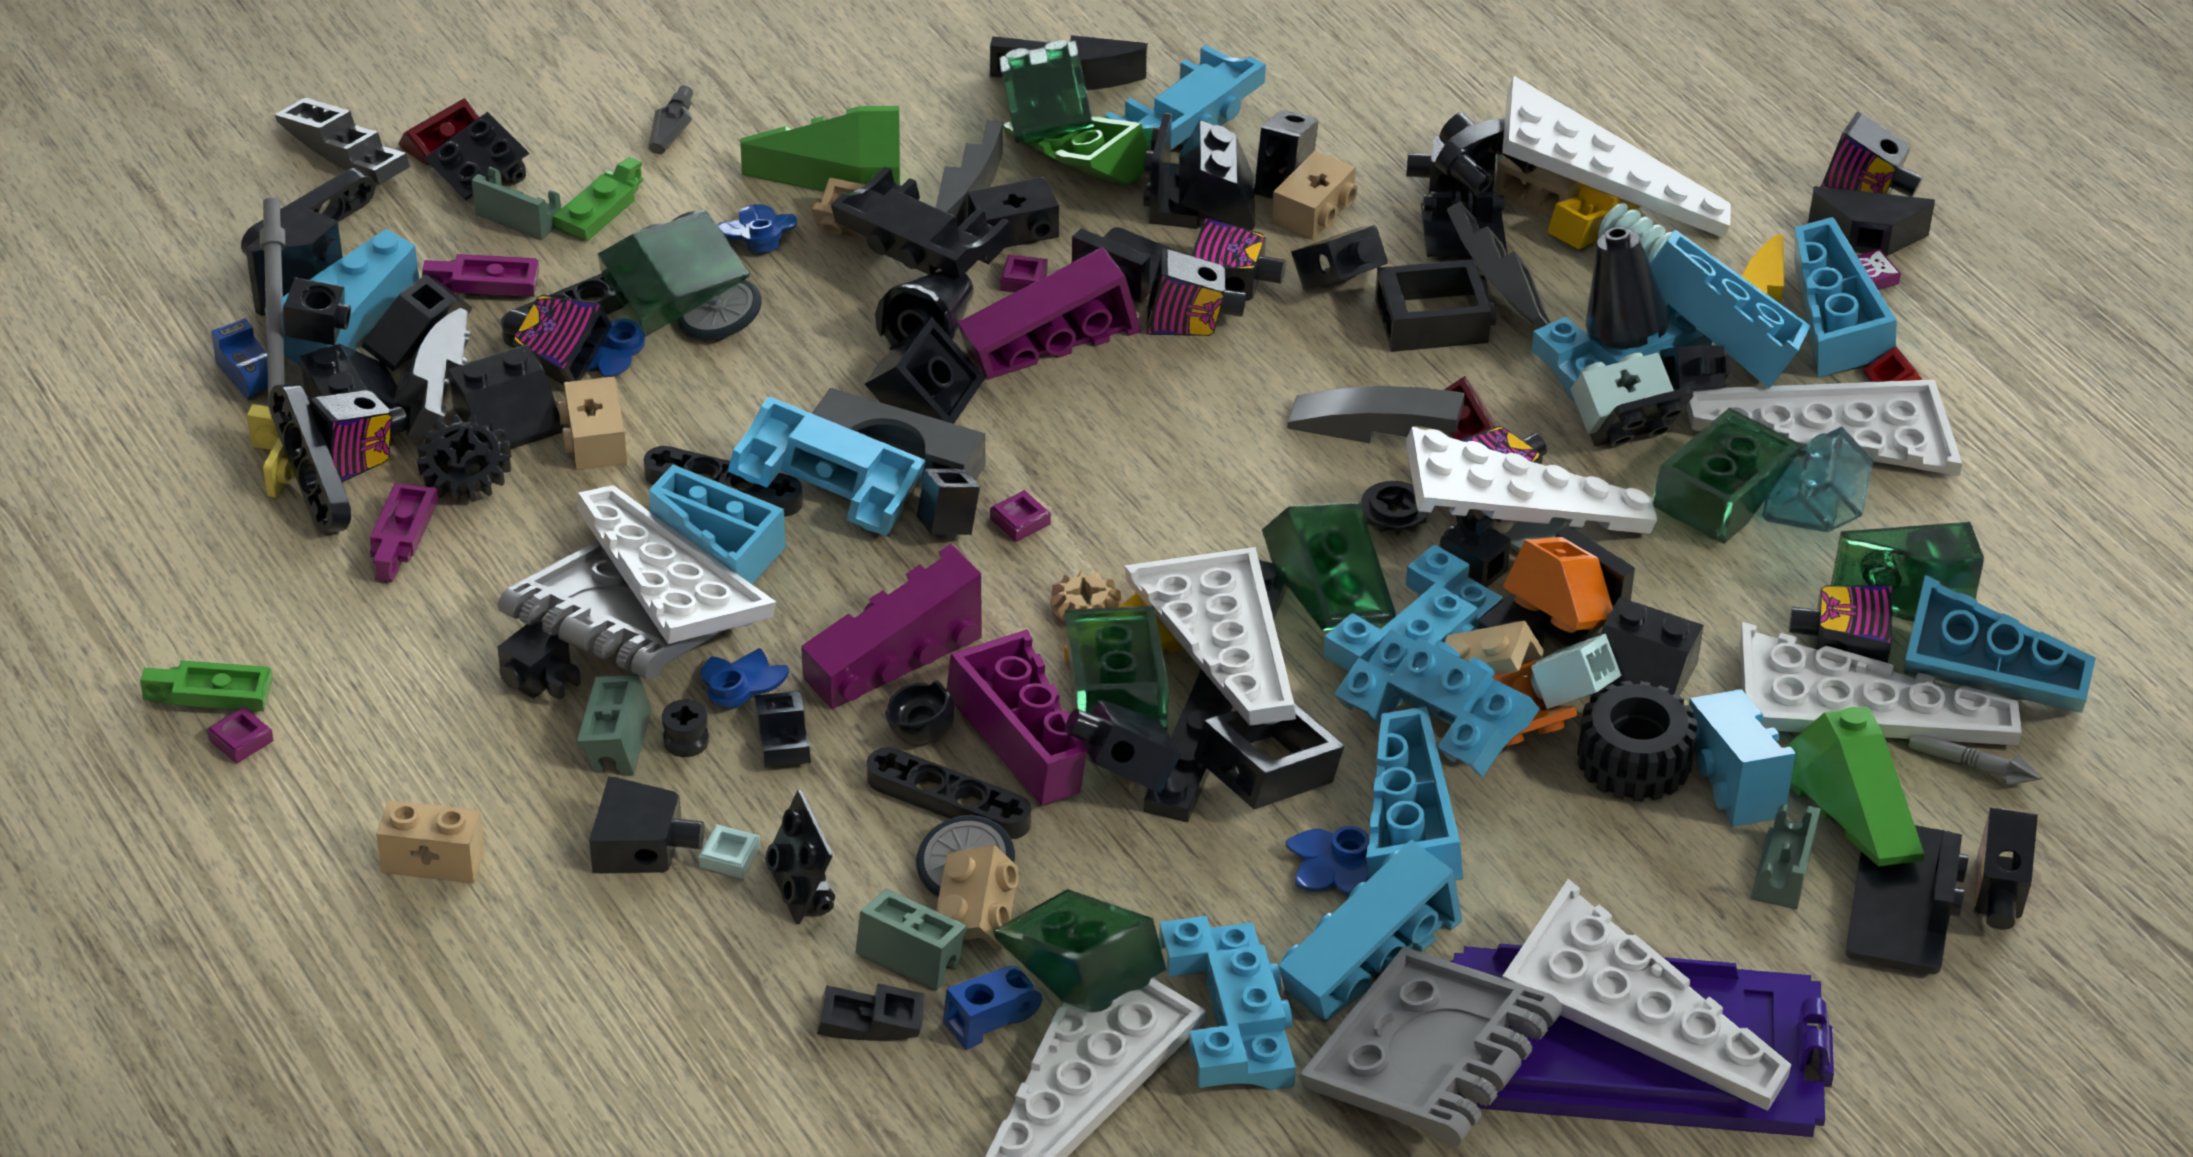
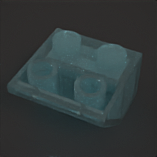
[1762,426,1873,533]

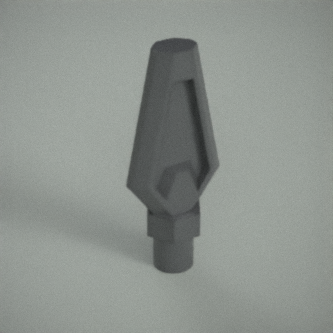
[649,85,693,154]

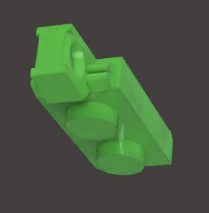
[553,157,643,242]
[140,660,273,712]

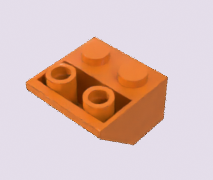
[1503,537,1613,633]

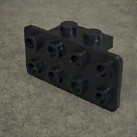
[1845,825,1969,974]

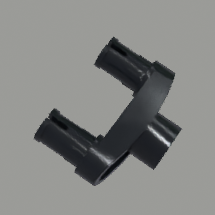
[1435,112,1538,196]

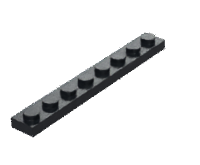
[1144,560,1292,822]

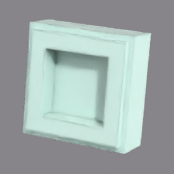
[699,824,761,879]

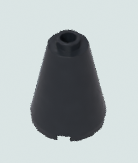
[1585,227,1670,349]
[875,270,974,350]

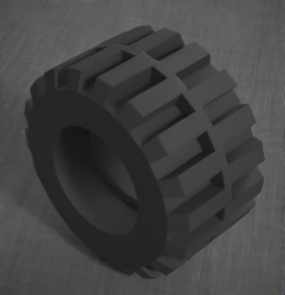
[1577,681,1698,802]

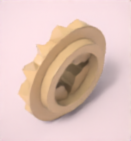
[1050,570,1121,627]

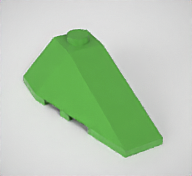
[740,106,901,192]
[1003,107,1149,185]
[1784,707,1924,866]

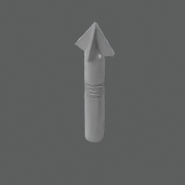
[1908,735,2042,786]

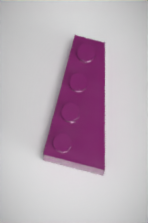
[958,247,1141,380]
[801,543,982,709]
[946,629,1087,806]

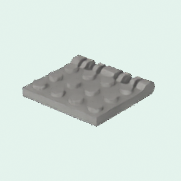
[498,541,724,680]
[1300,947,1563,1147]

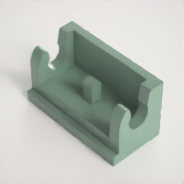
[472,167,561,240]
[577,674,652,775]
[1751,804,1821,910]
[855,889,967,991]

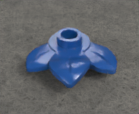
[717,204,798,253]
[587,319,645,377]
[701,648,789,709]
[1286,826,1370,895]

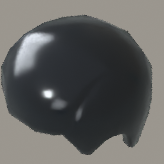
[885,680,954,745]

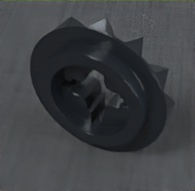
[1360,481,1429,535]

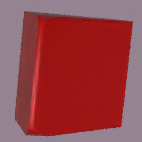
[1862,346,1922,382]

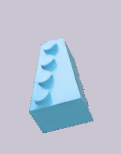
[1794,217,1897,378]
[265,229,419,366]
[1650,230,1811,389]
[1903,575,2096,713]
[1366,706,1463,880]
[1278,839,1463,1022]

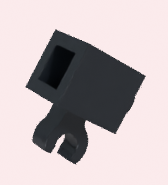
[1660,345,1731,390]
[917,469,980,539]
[1440,509,1511,588]
[497,621,581,699]

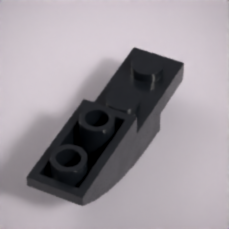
[990,35,1148,92]

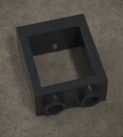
[1375,259,1496,352]
[1194,703,1344,809]

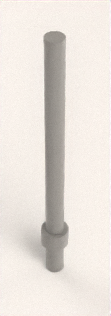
[260,198,285,407]

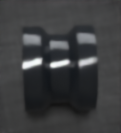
[662,699,709,757]

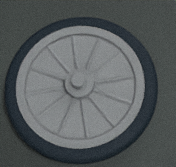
[677,278,762,340]
[916,815,1015,897]

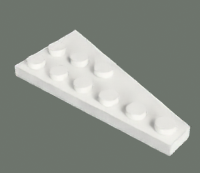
[1502,76,1730,238]
[1124,547,1296,726]
[985,941,1206,1157]

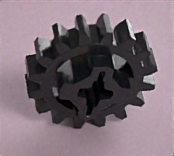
[417,415,512,503]

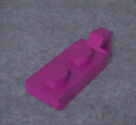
[422,254,539,297]
[370,483,439,582]

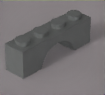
[812,388,986,480]

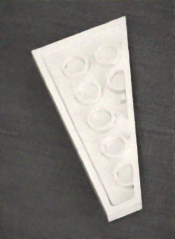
[1686,380,1962,476]
[1406,427,1657,534]
[576,485,776,644]
[1740,622,2022,746]
[1502,879,1791,1111]

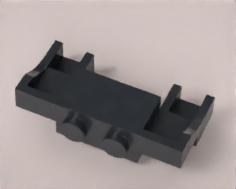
[831,167,1014,278]

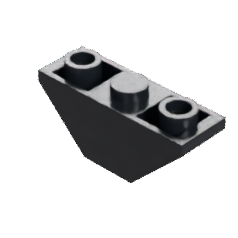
[1808,186,1935,256]
[361,275,472,372]

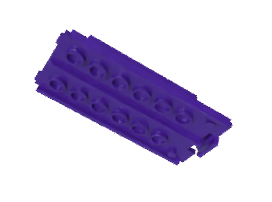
[1450,943,1834,1137]

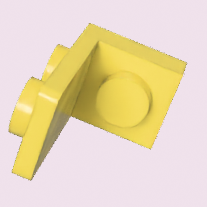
[247,404,293,498]

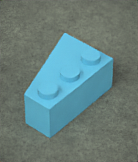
[649,465,786,584]
[1689,689,1796,827]

